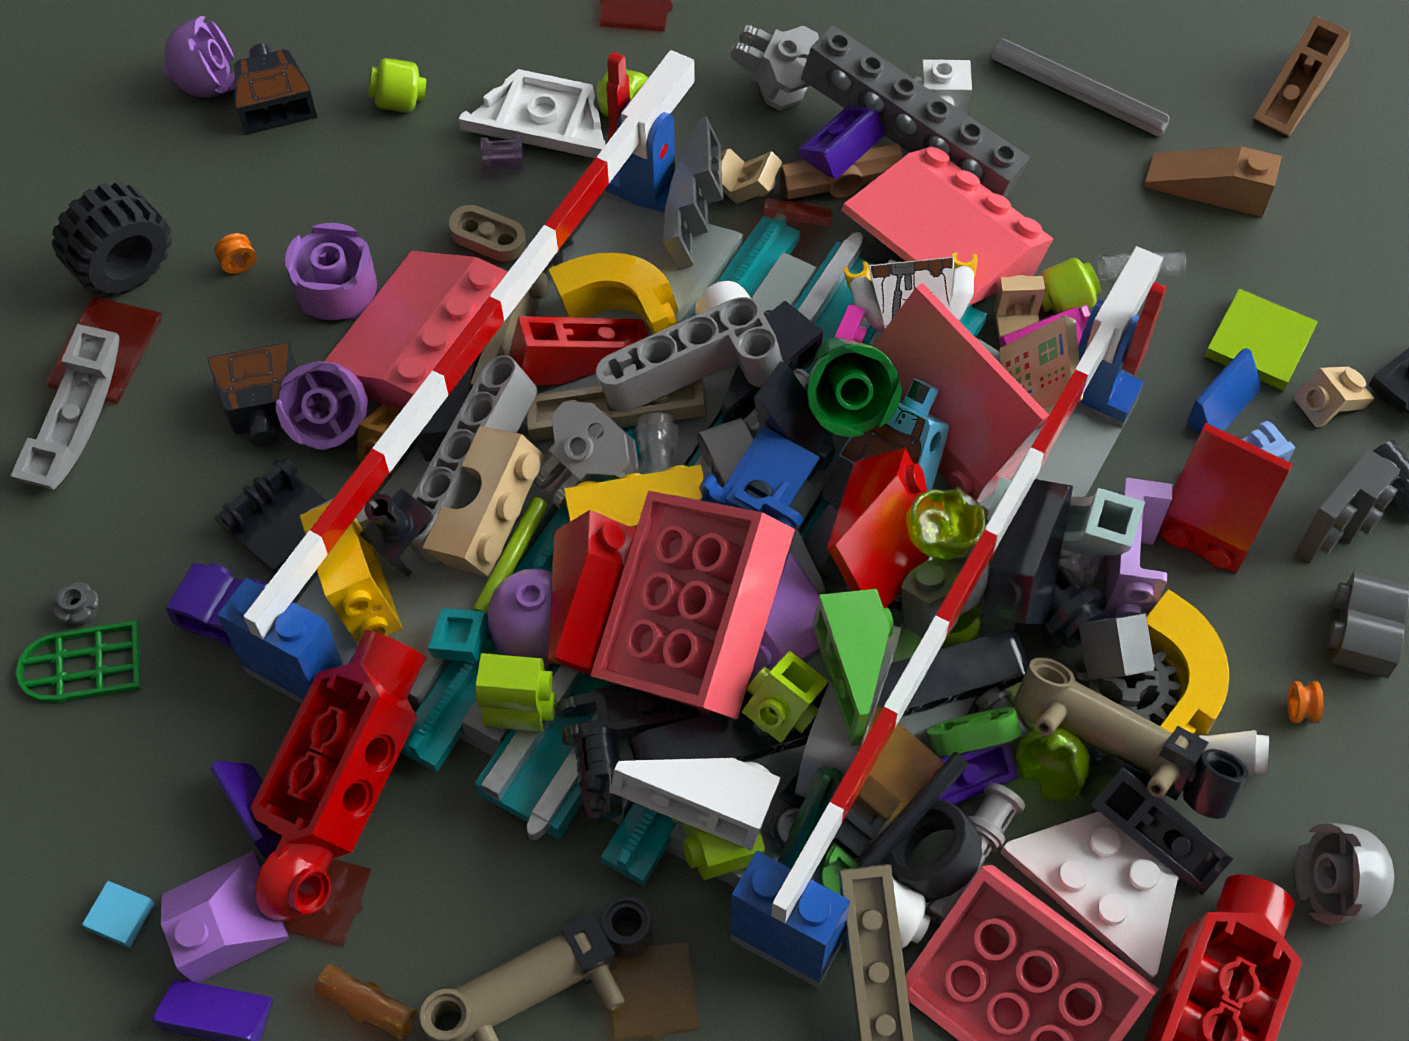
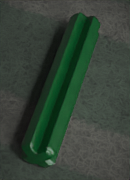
[778,766,843,869]

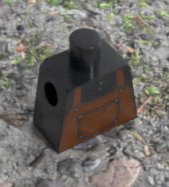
[234,43,318,135]
[207,342,297,446]

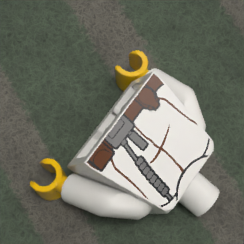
[843,252,978,332]

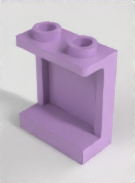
[1103,478,1173,618]

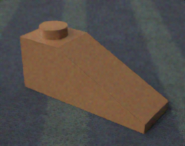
[1253,15,1350,137]
[1144,146,1282,217]

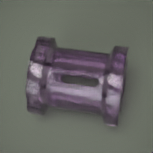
[481,136,524,174]

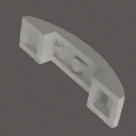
[10,324,120,490]

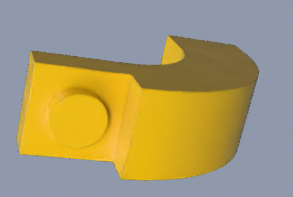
[548,253,679,334]
[1146,589,1229,736]

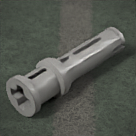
[924,782,1026,924]

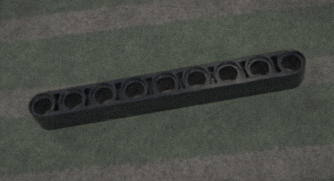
[628,630,1030,763]

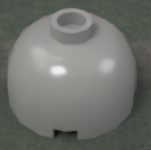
[1295,823,1395,925]

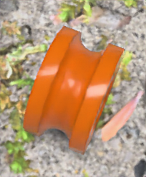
[214,233,257,274]
[1287,681,1324,724]

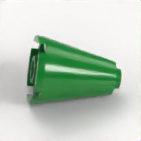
[806,337,902,437]

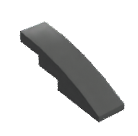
[663,116,723,270]

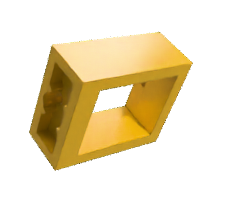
[300,501,403,644]

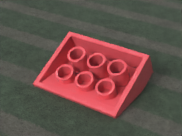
[841,146,1053,306]
[324,251,508,408]
[872,283,1049,503]
[590,490,795,719]
[905,865,1159,1041]

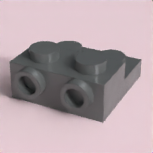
[1295,449,1401,563]

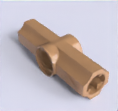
[778,143,902,200]

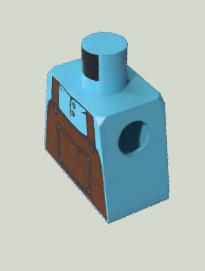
[839,378,949,494]

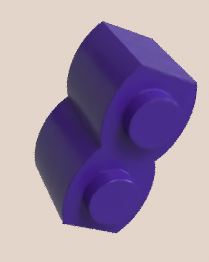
[166,563,268,649]

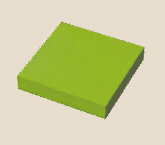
[1205,289,1318,391]

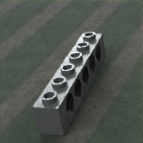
[801,25,1030,198]

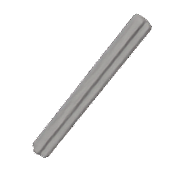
[992,39,1170,136]

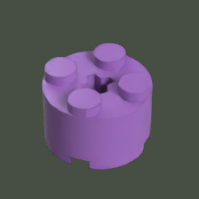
[285,223,377,320]

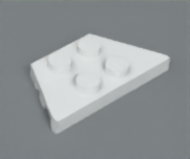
[459,69,606,158]
[1000,811,1178,982]

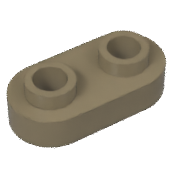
[449,205,527,262]

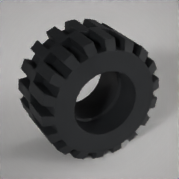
[51,182,172,297]

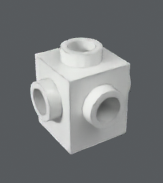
[914,60,972,115]

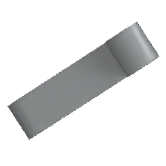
[596,297,783,412]
[795,625,902,797]

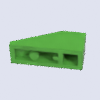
[812,589,893,745]

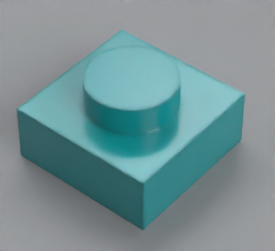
[428,608,488,662]

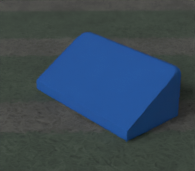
[1187,348,1261,433]

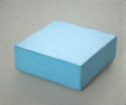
[82,881,155,949]

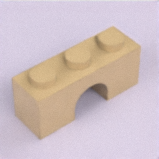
[423,426,545,577]

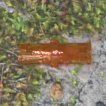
[315,963,418,1041]

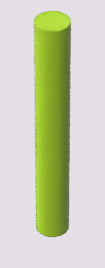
[472,497,548,616]

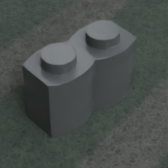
[902,533,989,638]
[1326,571,1409,678]

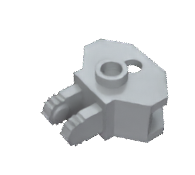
[730,25,819,111]
[533,402,639,509]

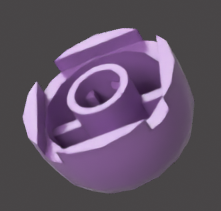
[163,16,235,99]
[276,361,368,450]
[488,569,553,666]

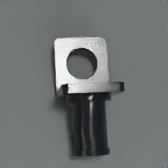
[359,489,433,577]

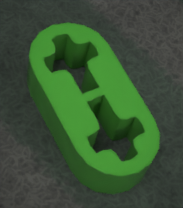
[927,707,1022,757]

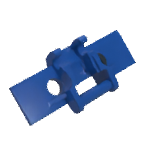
[699,426,819,529]

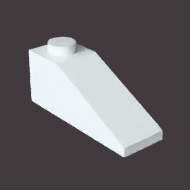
[610,758,781,851]

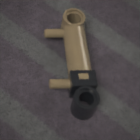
[1013,658,1249,819]
[419,896,653,1041]

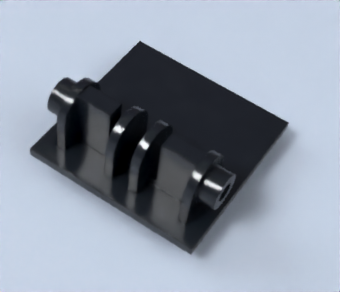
[214,458,327,572]

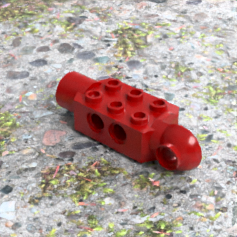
[251,629,427,921]
[1144,874,1302,1041]

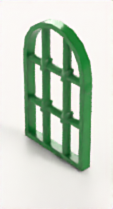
[16,620,141,703]

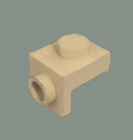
[721,149,782,204]
[993,275,1045,337]
[1294,367,1375,427]

